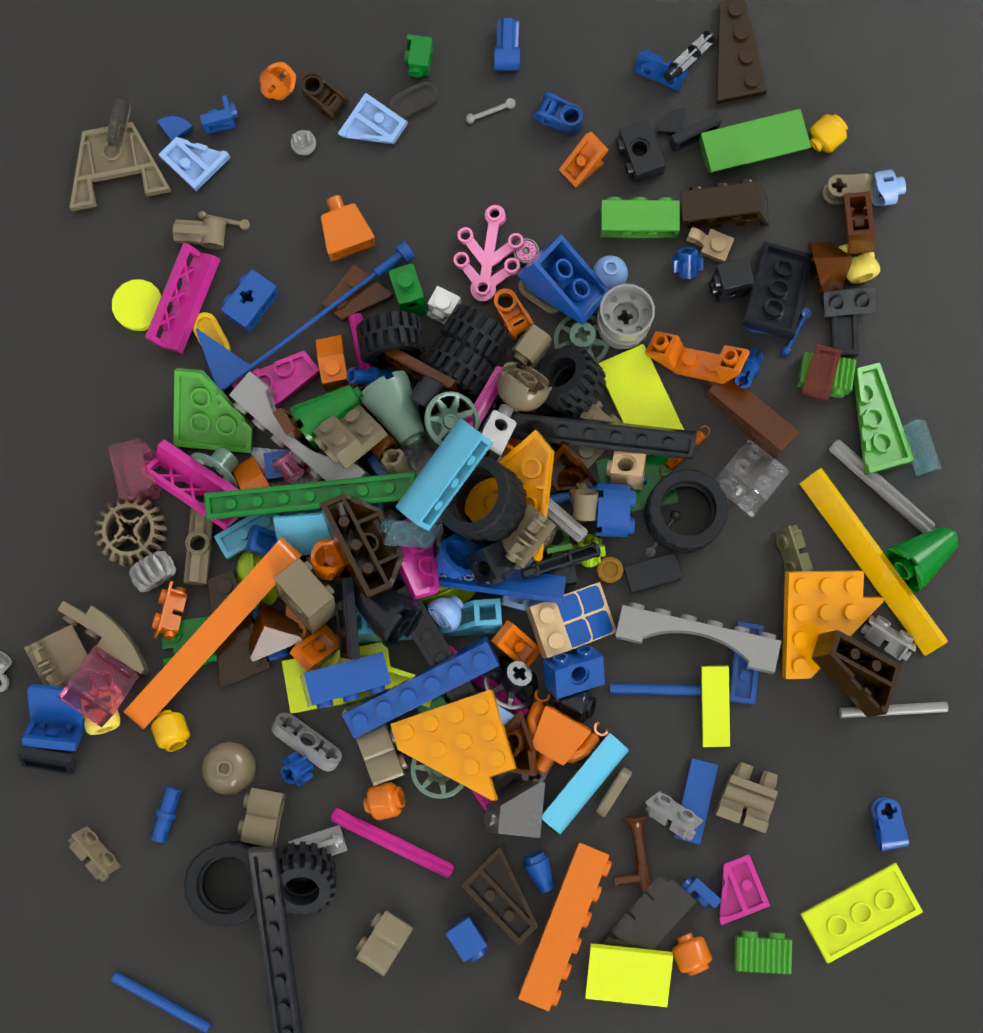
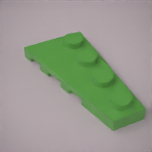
[854,362,914,476]

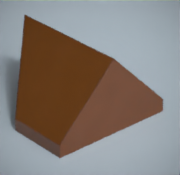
[807,242,853,293]
[550,443,597,495]
[248,600,302,662]
[504,710,538,776]

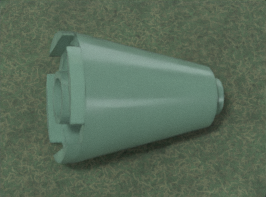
[360,371,425,448]

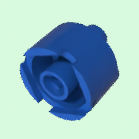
[594,483,636,537]

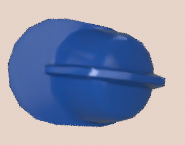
[436,533,486,579]

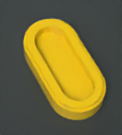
[193,312,231,351]

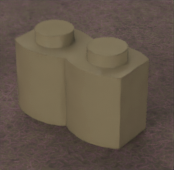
[512,324,552,370]
[356,724,408,787]
[237,788,286,847]
[355,910,414,976]

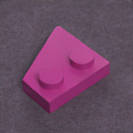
[719,854,770,925]

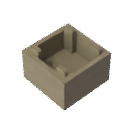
[274,558,336,634]

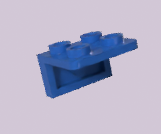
[22,684,85,751]

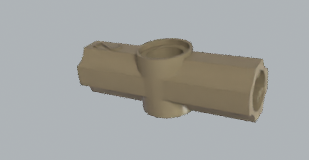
[183,507,214,586]

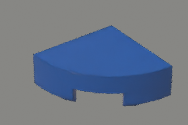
[157,116,193,141]

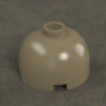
[497,362,552,412]
[202,742,256,796]

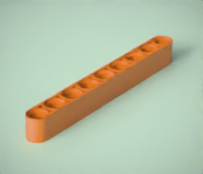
[124,537,302,730]

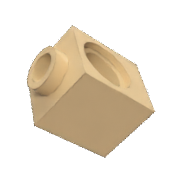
[606,451,646,490]

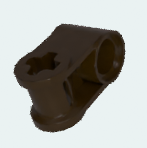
[301,72,350,121]

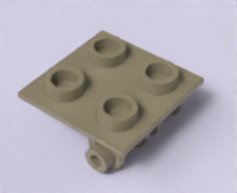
[492,503,556,569]
[24,624,96,687]

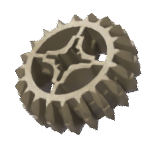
[94,495,167,567]

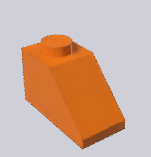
[316,335,348,390]
[233,456,272,489]

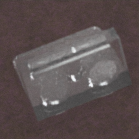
[715,440,789,517]

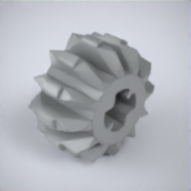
[129,551,176,592]

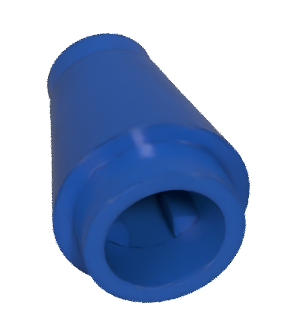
[523,850,555,893]

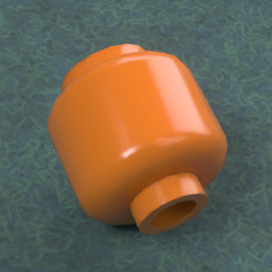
[363,782,406,820]
[672,932,712,976]

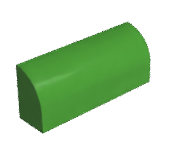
[698,109,811,173]

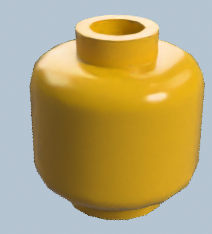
[809,114,848,153]
[151,710,190,752]

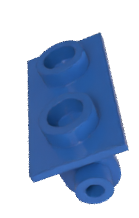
[633,49,689,92]

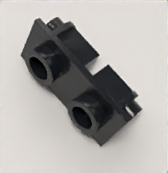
[820,286,876,317]

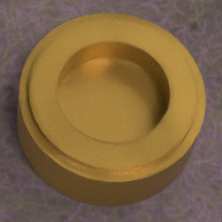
[597,557,623,584]

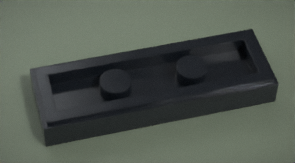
[333,576,360,660]

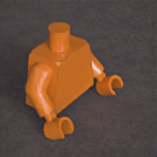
[526,690,609,773]

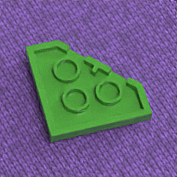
[173,368,254,453]

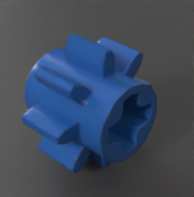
[672,247,704,279]
[280,751,313,787]

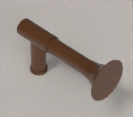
[614,814,652,892]

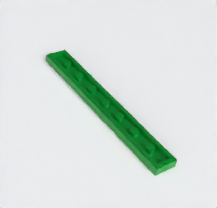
[204,472,417,520]

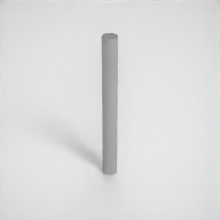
[839,701,948,718]

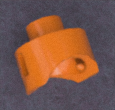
[259,62,296,100]
[308,539,345,580]

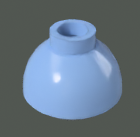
[592,255,628,290]
[428,595,464,631]

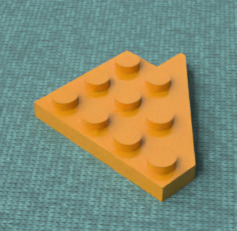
[465,430,554,562]
[782,570,884,679]
[390,689,517,801]

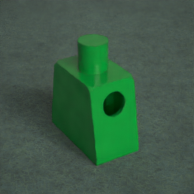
[388,263,428,317]

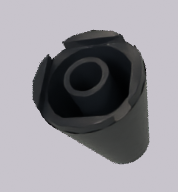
[353,583,423,649]

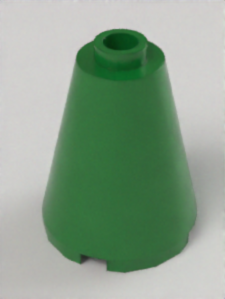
[290,384,365,451]
[884,526,959,594]

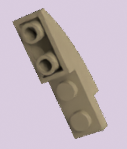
[58,601,149,677]

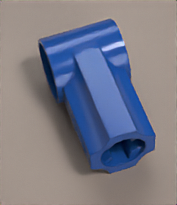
[494,18,520,71]

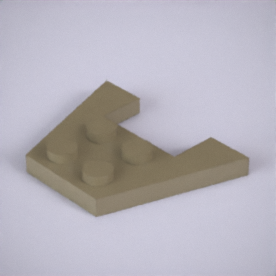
[69,122,172,211]

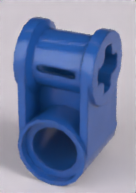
[533,92,583,135]
[871,797,909,852]

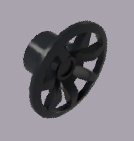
[483,656,539,710]

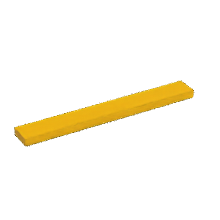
[799,468,948,656]

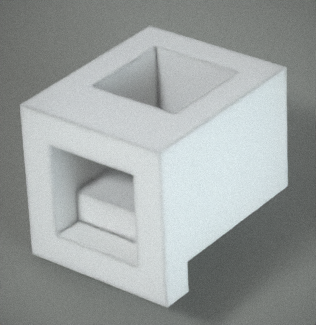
[427,286,461,325]

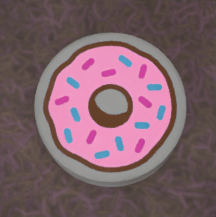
[513,238,539,266]

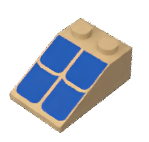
[525,582,617,658]

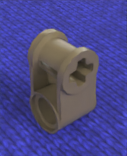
[822,173,874,205]

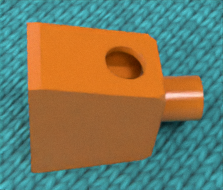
[321,195,376,262]

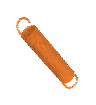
[660,425,710,475]

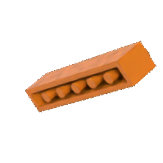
[518,842,612,1011]

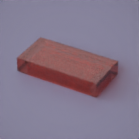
[801,343,842,402]

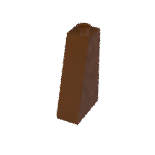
[706,378,800,461]

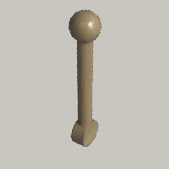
[197,211,250,231]

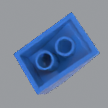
[517,234,609,324]

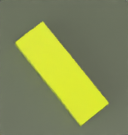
[701,665,730,747]

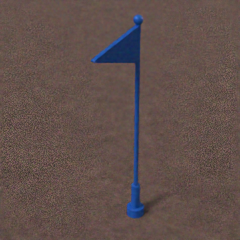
[196,241,415,392]

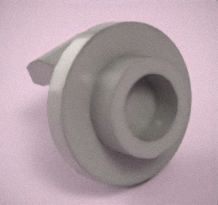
[291,130,316,156]

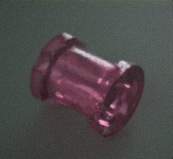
[271,450,306,485]

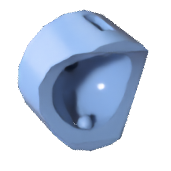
[873,169,906,206]

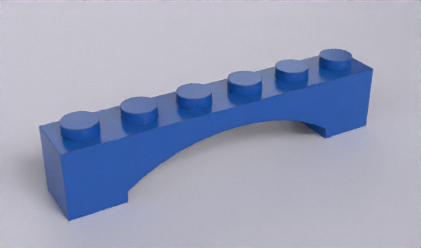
[342,636,499,738]

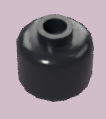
[555,689,596,723]

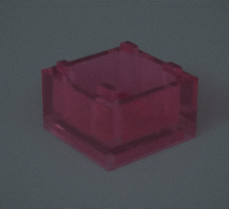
[108,438,164,503]
[57,645,139,728]

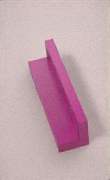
[145,243,220,354]
[142,439,239,530]

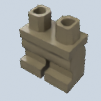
[714,761,778,833]

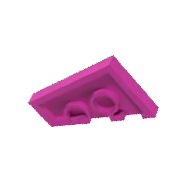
[232,351,320,408]
[389,519,440,600]

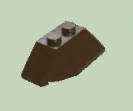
[320,493,405,599]

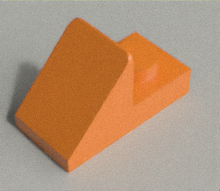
[559,132,608,188]
[491,620,540,667]
[290,625,339,672]

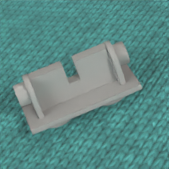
[860,615,916,661]
[645,791,704,840]
[288,825,348,856]

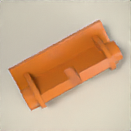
[151,581,188,639]

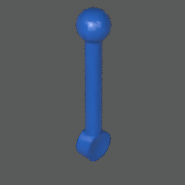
[781,308,812,356]

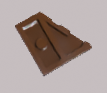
[322,265,393,322]

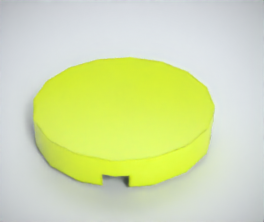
[112,279,162,331]

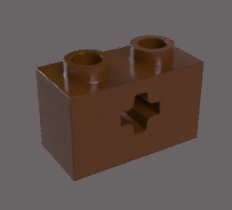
[843,191,875,254]

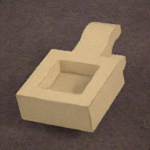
[686,227,734,264]

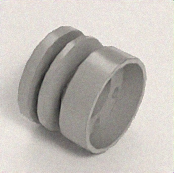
[596,284,655,350]

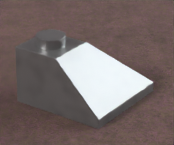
[484,779,545,838]

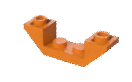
[645,331,750,384]

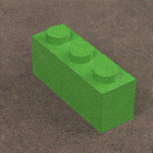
[601,197,680,238]

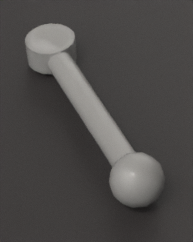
[465,98,516,124]

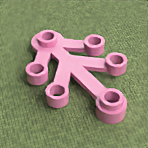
[454,205,524,302]

